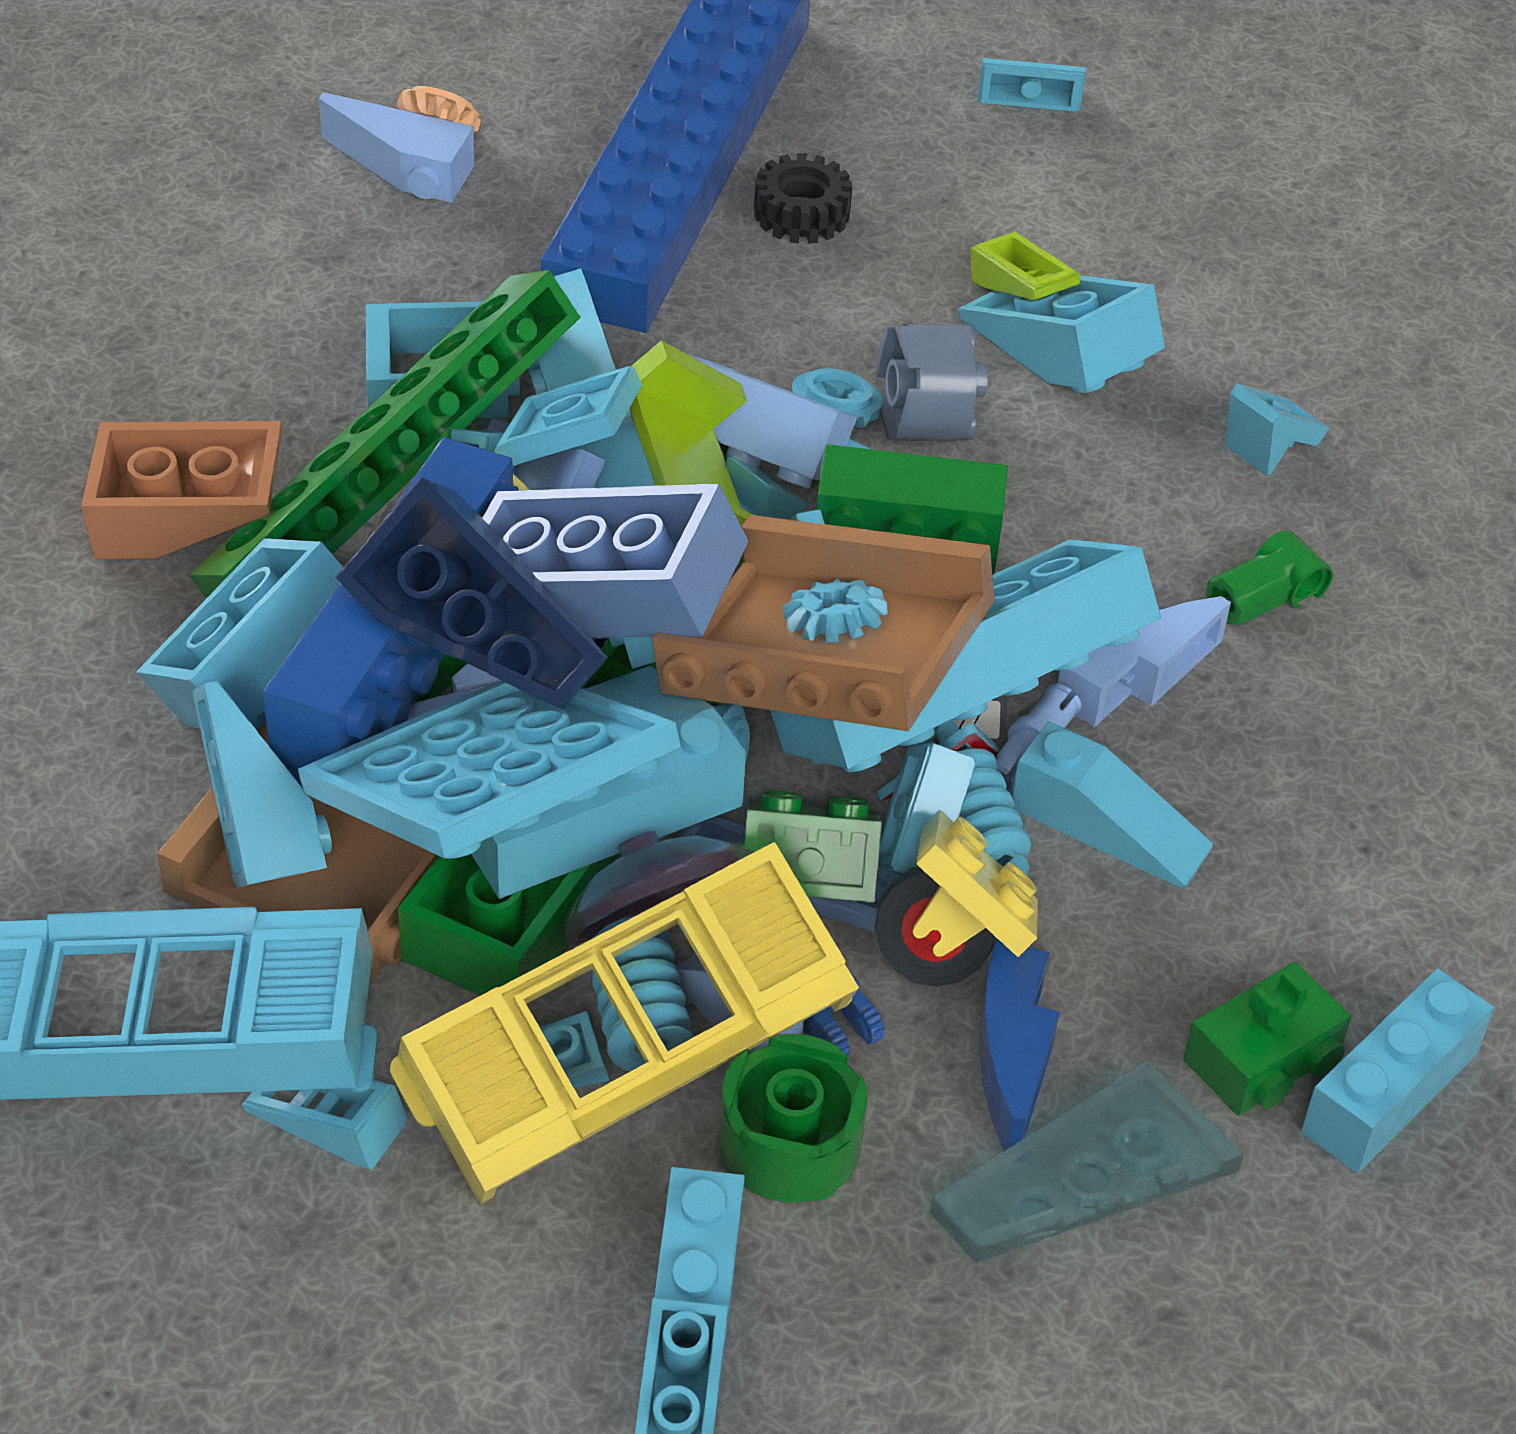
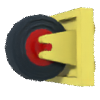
[874,810,1038,987]

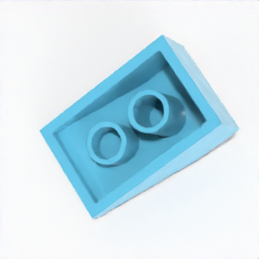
[958,275,1165,393]

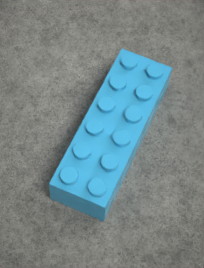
[770,539,1161,772]

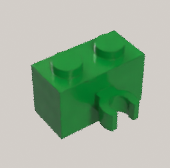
[1183,961,1351,1116]

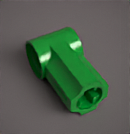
[1205,530,1334,626]

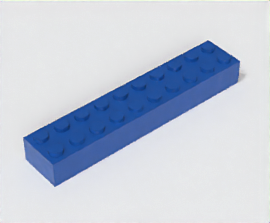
[541,0,810,333]

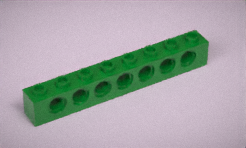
[189,270,581,598]

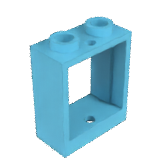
[366,301,520,418]

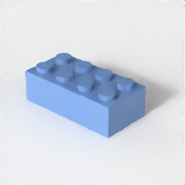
[483,484,749,637]

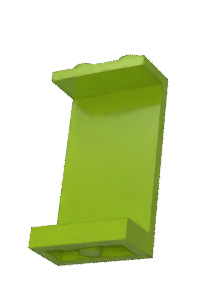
[630,340,753,565]

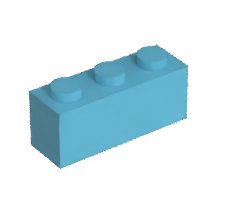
[1301,968,1495,1174]

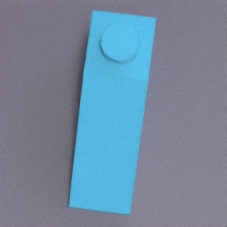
[192,681,332,888]
[1012,721,1213,890]

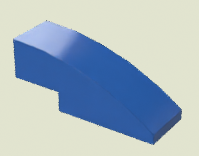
[979,938,1060,1158]

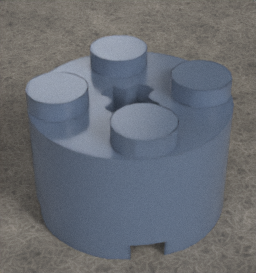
[876,324,988,441]

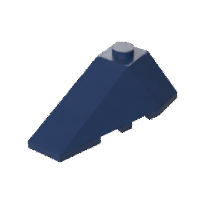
[335,477,608,709]

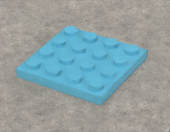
[298,680,681,859]

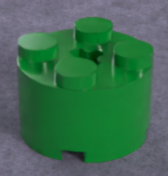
[719,1034,867,1202]

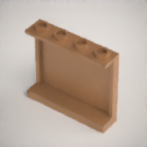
[652,515,995,731]
[157,721,438,982]

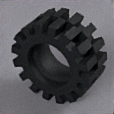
[754,153,853,244]

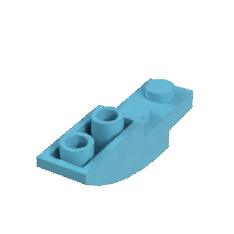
[635,1167,745,1434]

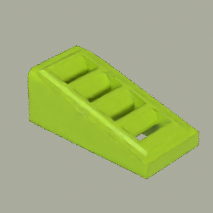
[971,231,1080,300]

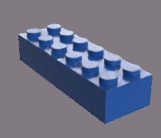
[263,437,519,790]

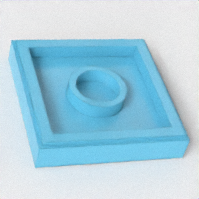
[495,366,642,466]

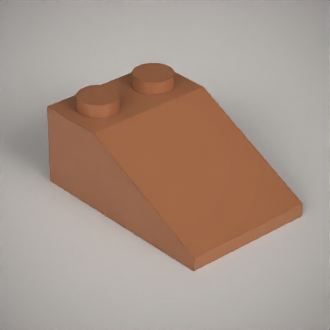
[81,421,283,559]

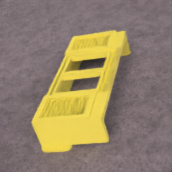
[390,842,859,1204]

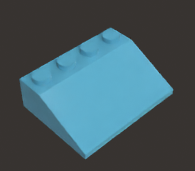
[471,665,746,899]

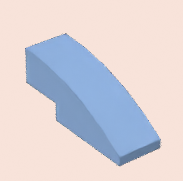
[1058,596,1231,727]

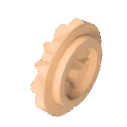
[396,86,482,132]

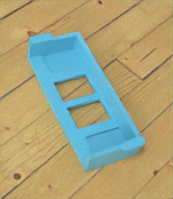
[0,907,378,1100]

